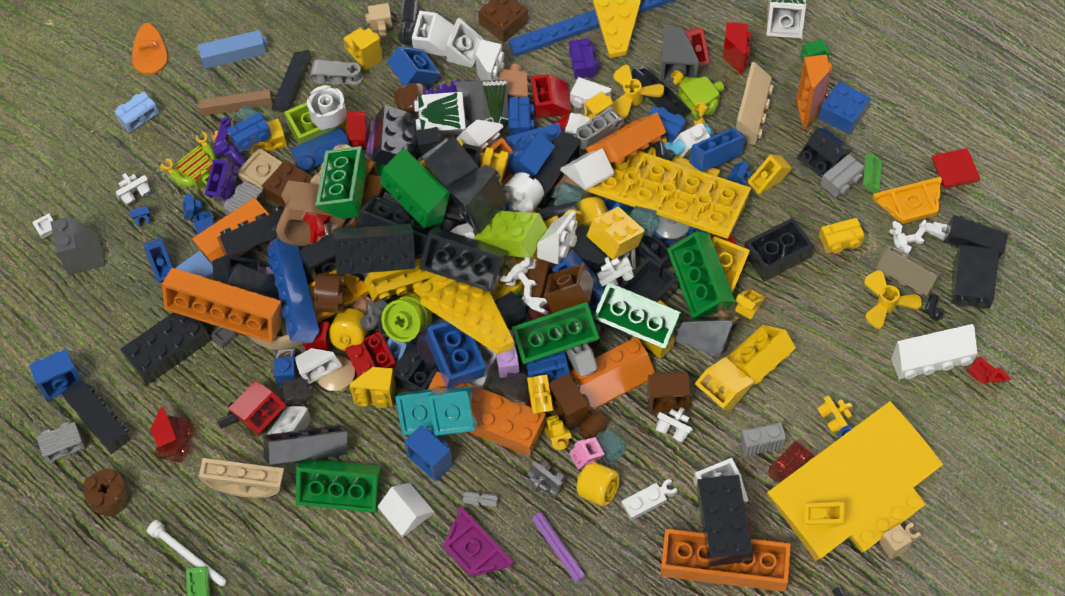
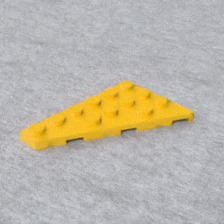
[592,0,641,58]
[420,282,514,355]

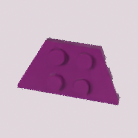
[443,506,514,578]

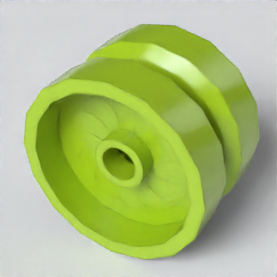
[381,295,432,343]

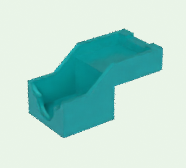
[395,386,479,436]

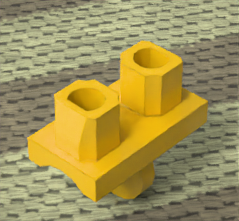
[527,375,553,414]
[817,396,854,434]
[544,415,572,450]

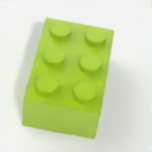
[284,102,347,145]
[475,211,548,258]

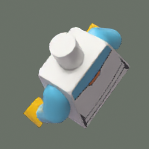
[659,116,714,158]

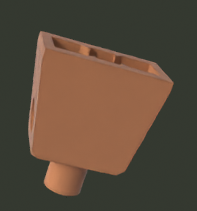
[498,64,528,99]

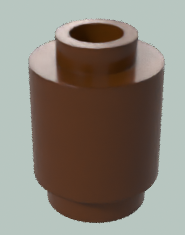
[579,411,608,440]

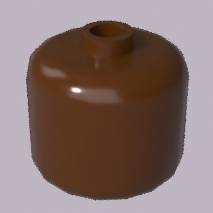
[393,83,427,117]

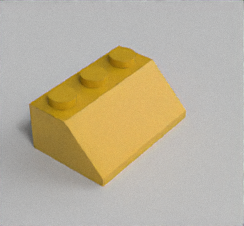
[726,325,796,385]

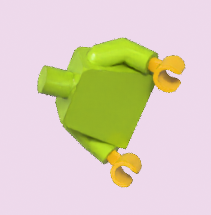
[670,70,725,119]

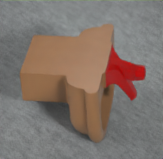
[276,180,346,246]

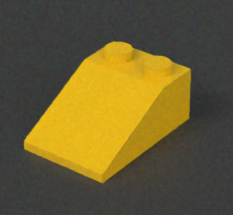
[712,236,750,293]

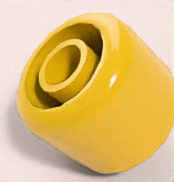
[576,197,608,229]
[329,308,369,351]
[576,462,620,506]

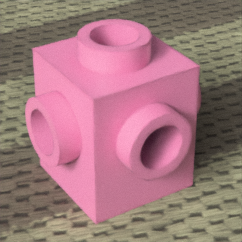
[569,437,605,470]

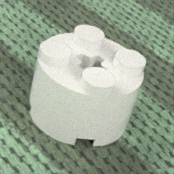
[307,86,346,130]
[504,173,544,212]

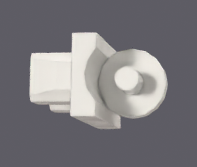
[115,173,151,206]
[597,257,634,286]
[656,407,694,443]

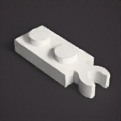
[621,479,677,521]

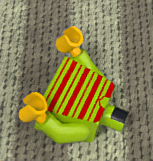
[160,132,217,189]

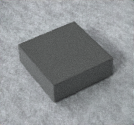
[209,326,237,349]

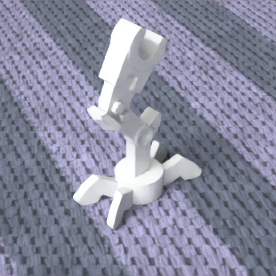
[889,220,947,254]
[499,257,548,314]

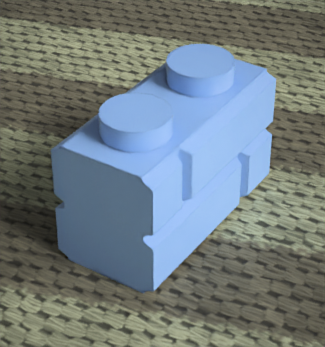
[114,92,159,133]

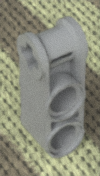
[310,60,363,86]
[576,107,625,150]

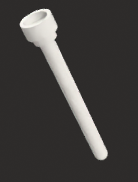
[146,520,226,586]

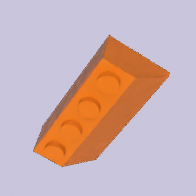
[796,55,832,130]
[586,112,666,164]
[191,198,270,264]
[570,337,655,412]

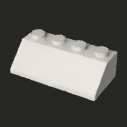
[891,324,977,379]

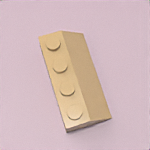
[736,62,774,146]

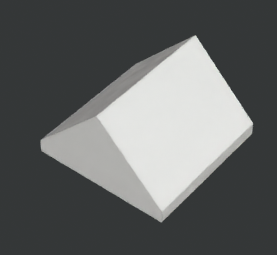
[445,18,484,67]
[561,148,614,190]
[266,406,311,435]
[378,483,435,538]

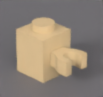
[365,3,392,38]
[879,522,921,560]

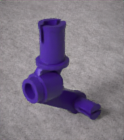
[212,117,247,169]

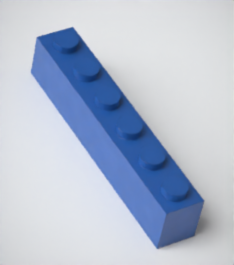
[268,238,319,343]

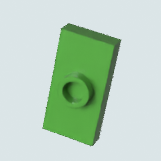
[863,153,882,194]
[186,566,210,596]

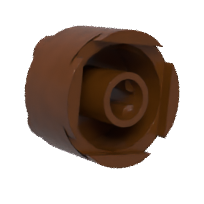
[314,273,347,313]
[83,469,130,517]

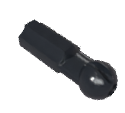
[398,0,418,45]

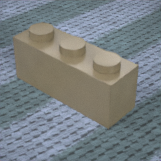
[876,245,942,296]

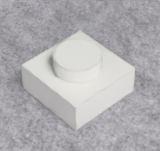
[32,214,53,239]

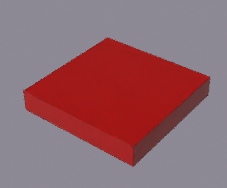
[931,148,980,189]

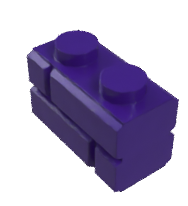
[569,38,599,80]
[204,159,239,202]

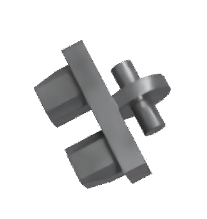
[360,299,388,334]
[527,460,566,498]

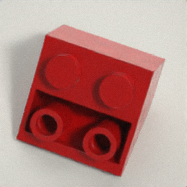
[723,22,751,74]
[531,74,572,118]
[345,331,396,377]
[228,380,286,436]

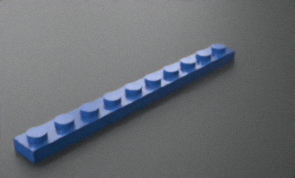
[508,0,675,57]

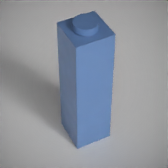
[198,30,268,69]

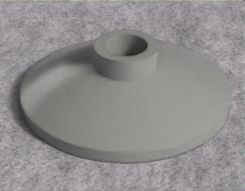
[652,214,690,239]

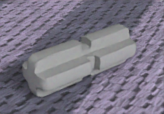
[463,491,498,507]

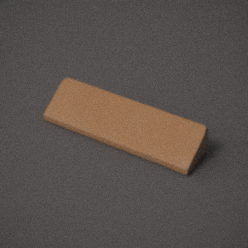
[199,89,272,116]

